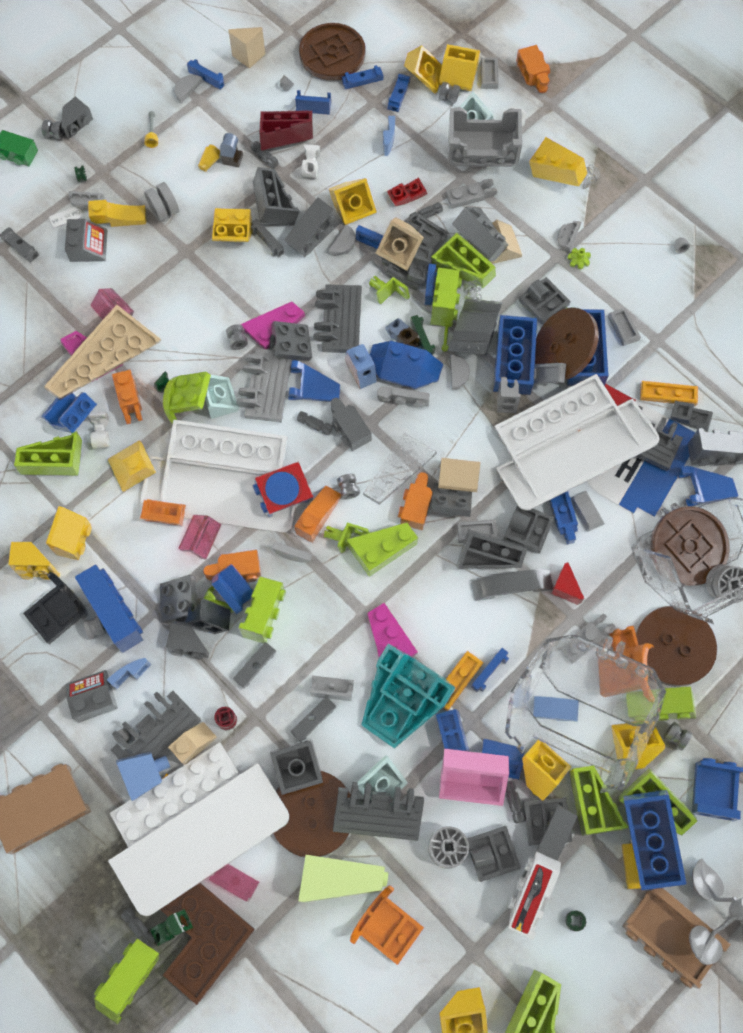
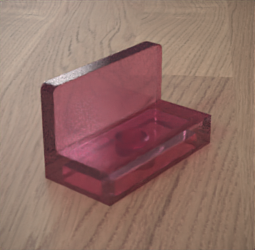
[91,288,134,319]
[178,515,221,560]
[209,864,260,902]

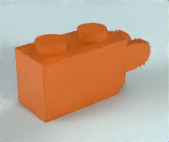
[516,44,550,94]
[112,369,143,424]
[398,472,432,531]
[203,550,261,582]

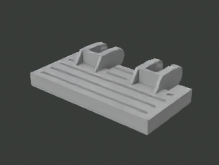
[236,349,292,423]

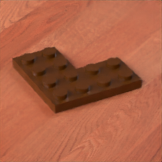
[160,882,255,1005]

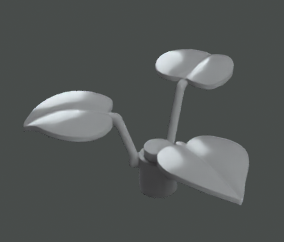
[689,858,743,965]

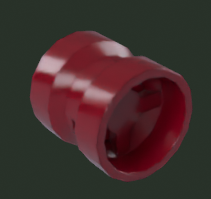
[214,706,237,731]

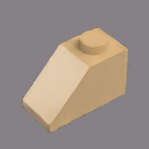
[168,722,217,765]

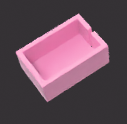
[439,749,509,806]

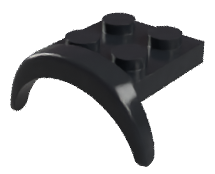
[23,572,89,645]

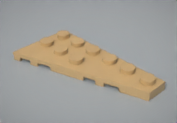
[44,305,162,400]

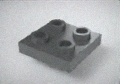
[519,277,571,325]
[270,321,313,361]
[431,483,472,517]
[503,505,555,554]
[160,574,197,624]
[523,797,573,846]
[467,826,521,882]

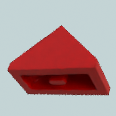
[551,562,585,605]

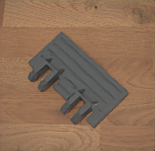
[382,214,449,290]
[313,284,362,353]
[628,400,683,471]
[110,691,201,760]
[333,782,424,841]

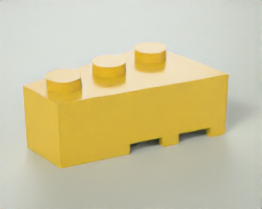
[529,137,587,187]

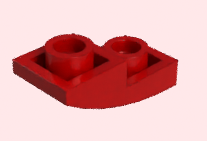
[387,177,428,206]

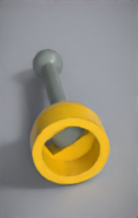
[144,111,158,148]

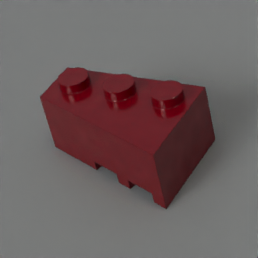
[259,111,313,151]

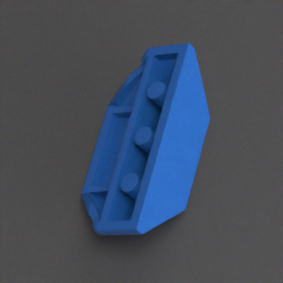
[369,341,443,389]

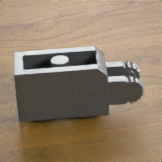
[330,397,372,451]

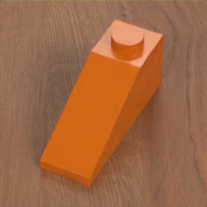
[294,486,341,543]

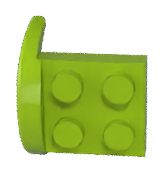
[163,371,211,424]

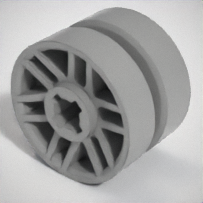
[144,182,179,222]
[706,564,743,603]
[428,826,469,869]

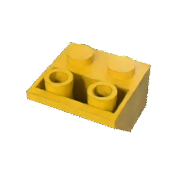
[439,44,480,91]
[212,208,252,242]
[8,542,60,580]

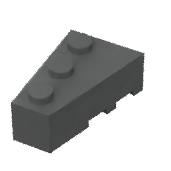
[253,167,300,226]
[284,197,342,258]
[452,207,508,262]
[688,428,743,466]
[456,529,527,569]

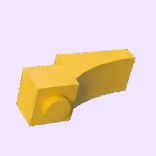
[88,200,146,227]

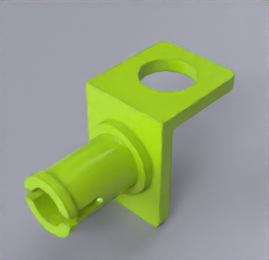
[369,276,410,304]
[324,522,370,553]

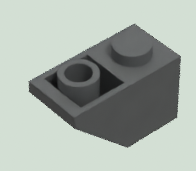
[61,96,93,139]
[166,623,209,660]

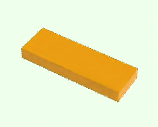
[640,381,698,406]
[442,651,484,711]

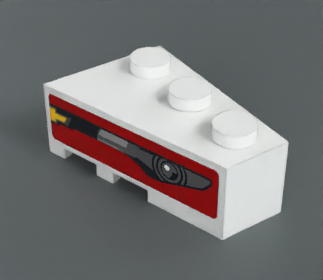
[508,851,561,939]

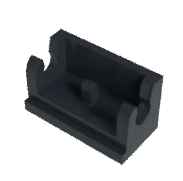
[185,598,231,634]

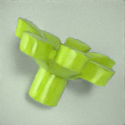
[567,248,591,269]

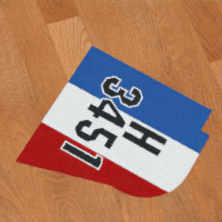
[587,384,696,517]

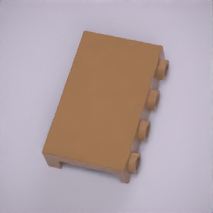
[0,764,91,855]
[622,888,731,989]

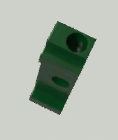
[410,315,435,355]

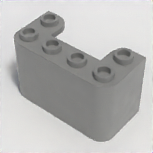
[448,107,522,167]

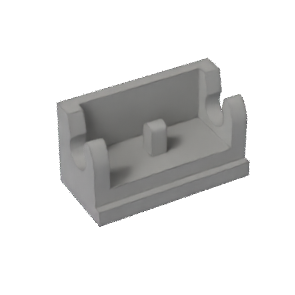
[497,377,520,414]
[310,675,354,701]

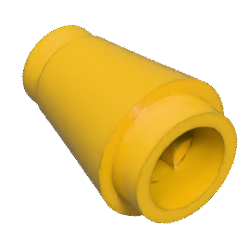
[198,144,221,172]

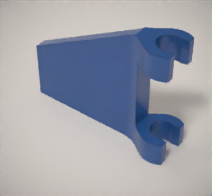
[288,360,340,402]
[677,466,739,506]

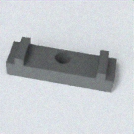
[251,219,284,257]
[0,227,39,263]
[233,641,276,689]
[290,696,337,742]

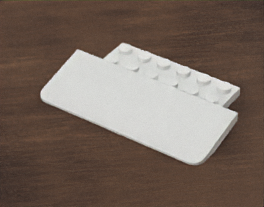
[495,374,659,511]
[140,420,297,532]
[109,742,289,916]

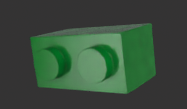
[0,130,38,167]

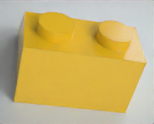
[46,506,92,560]

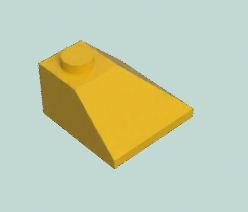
[404,45,442,94]
[328,178,377,225]
[108,440,156,492]
[611,720,665,771]
[522,738,571,801]
[439,987,488,1033]

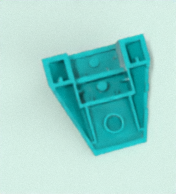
[361,644,455,748]

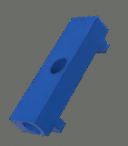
[187,59,225,90]
[342,65,384,90]
[387,74,411,112]
[471,648,509,692]

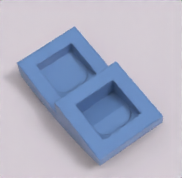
[383,115,395,156]
[107,658,151,689]
[533,696,579,722]

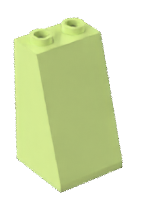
[298,855,389,903]

